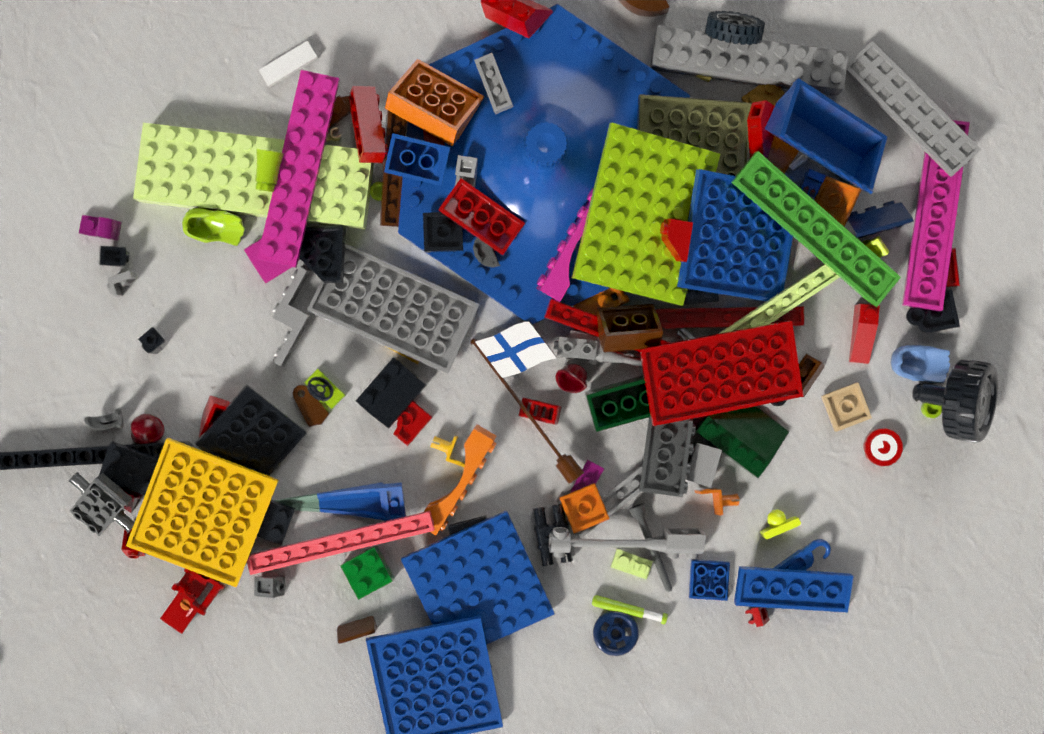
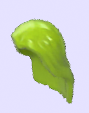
[182,207,245,246]

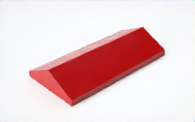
[438,178,525,255]

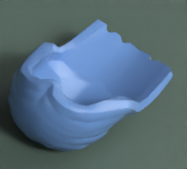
[891,345,950,383]

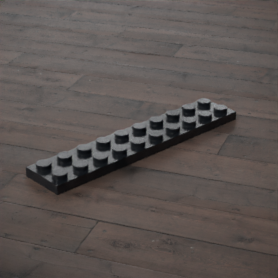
[99,441,296,545]

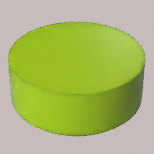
[370,182,382,201]
[921,403,942,418]

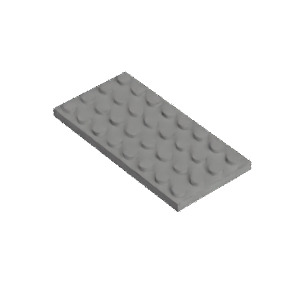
[307,244,480,374]

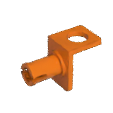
[695,488,739,516]

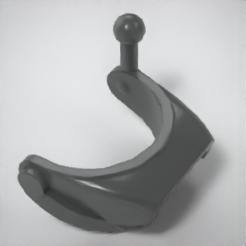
[84,408,124,431]

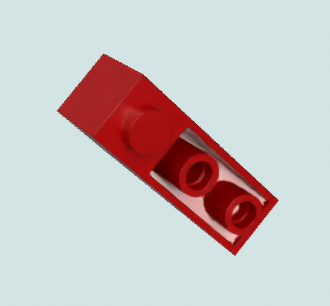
[747,100,775,159]

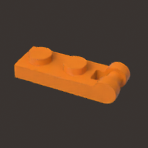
[573,288,630,315]

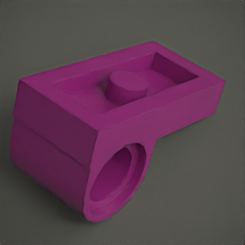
[79,215,122,241]

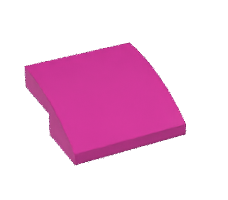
[244,238,292,284]

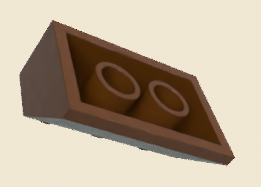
[597,304,663,352]

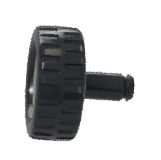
[912,359,998,443]

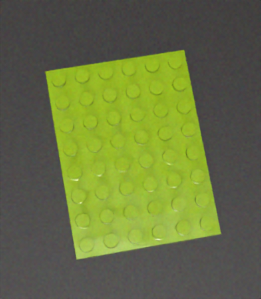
[572,123,720,306]

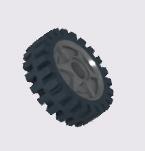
[705,11,765,45]

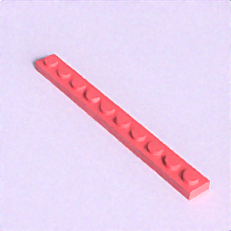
[247,511,435,575]

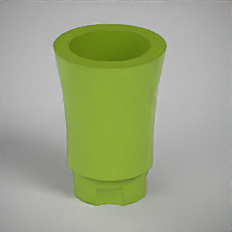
[255,149,284,192]

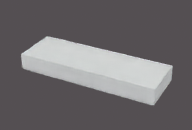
[259,41,318,88]

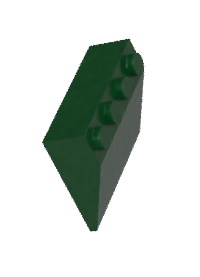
[695,406,789,478]

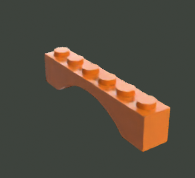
[424,424,497,536]

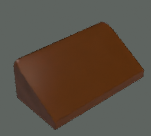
[799,353,825,397]
[337,616,378,644]

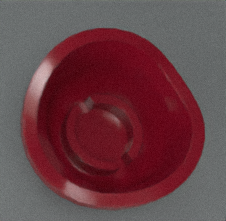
[555,364,587,393]
[131,414,165,444]

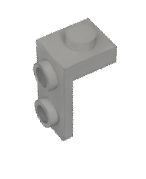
[553,337,597,360]

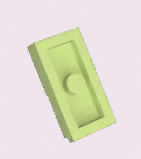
[610,548,653,579]

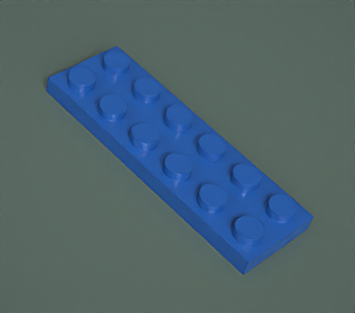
[734,566,854,613]

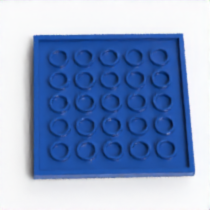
[677,169,793,301]
[401,510,555,644]
[366,616,503,734]

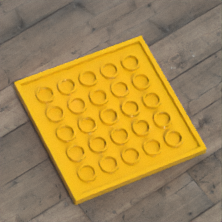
[126,438,279,588]

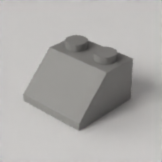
[685,442,722,488]

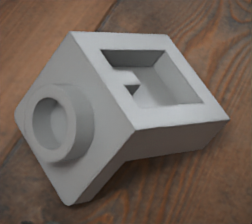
[107,271,137,297]

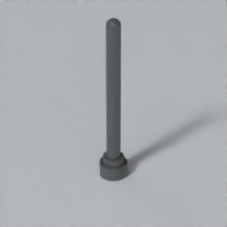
[629,503,672,592]

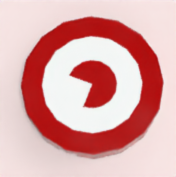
[863,428,903,466]

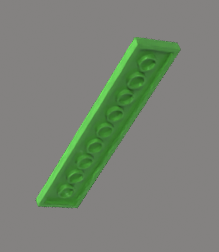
[731,151,901,307]

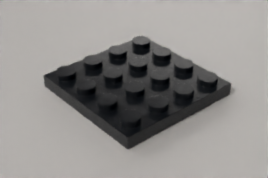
[195,384,307,476]

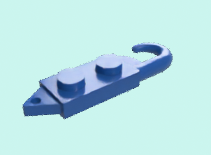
[774,539,831,570]

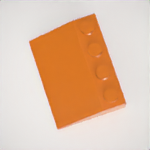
[385,59,484,146]

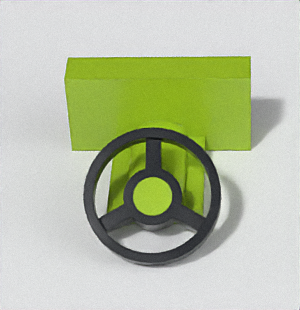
[304,369,346,409]

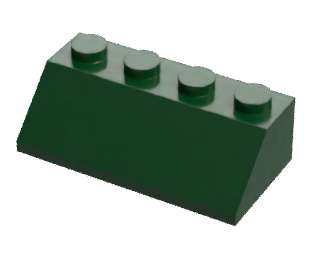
[584,375,651,432]

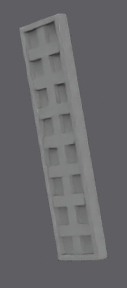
[846,41,981,177]

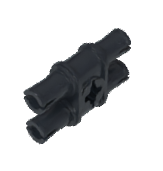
[533,504,573,566]

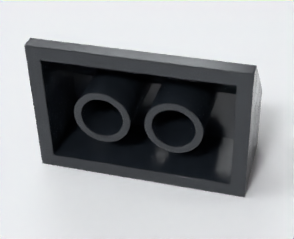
[356,357,427,428]

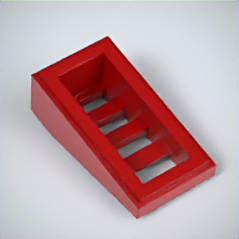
[518,397,562,425]

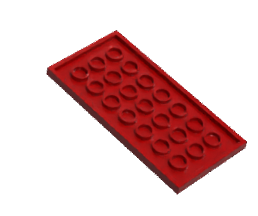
[640,320,804,426]

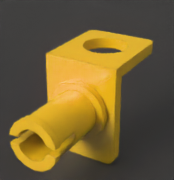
[430,436,465,467]

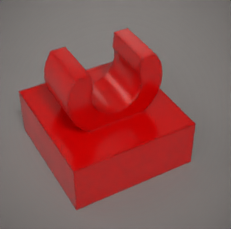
[745,607,770,627]

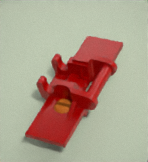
[160,568,225,634]

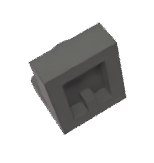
[254,576,286,598]

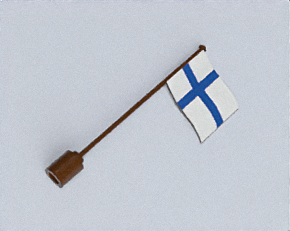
[471,321,584,484]

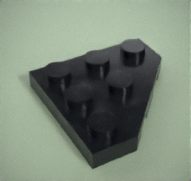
[299,225,346,283]

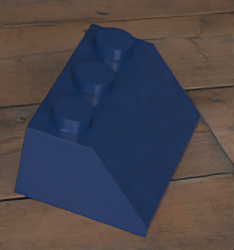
[845,200,914,239]

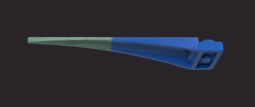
[274,482,406,521]

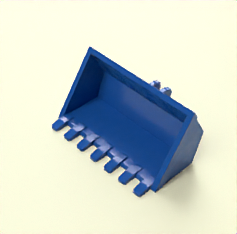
[765,78,887,194]

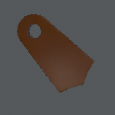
[293,385,329,427]

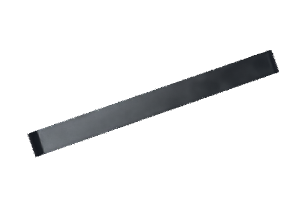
[0,441,194,470]

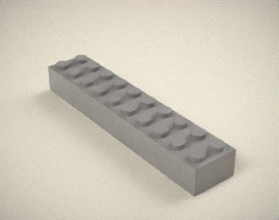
[650,26,848,96]

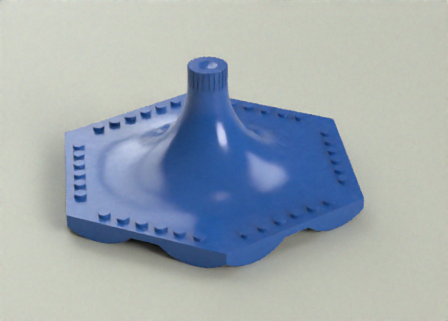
[398,4,690,325]

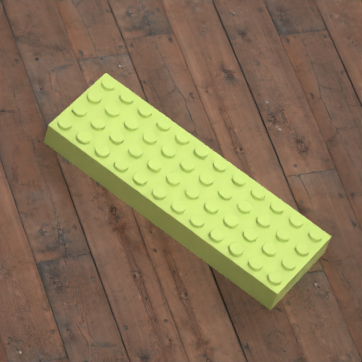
[133,122,374,230]

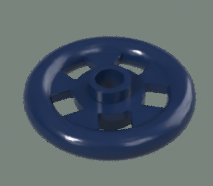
[593,611,639,656]

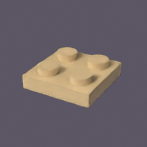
[821,382,872,432]

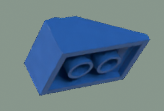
[384,133,450,186]

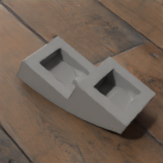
[455,155,478,187]

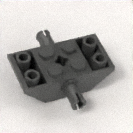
[68,472,135,536]

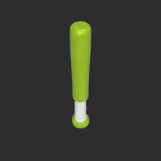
[592,595,668,625]

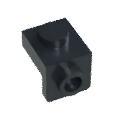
[99,246,129,267]
[138,327,165,354]

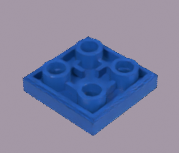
[689,559,730,601]

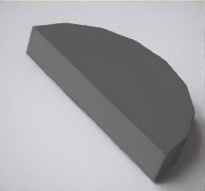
[473,238,500,268]

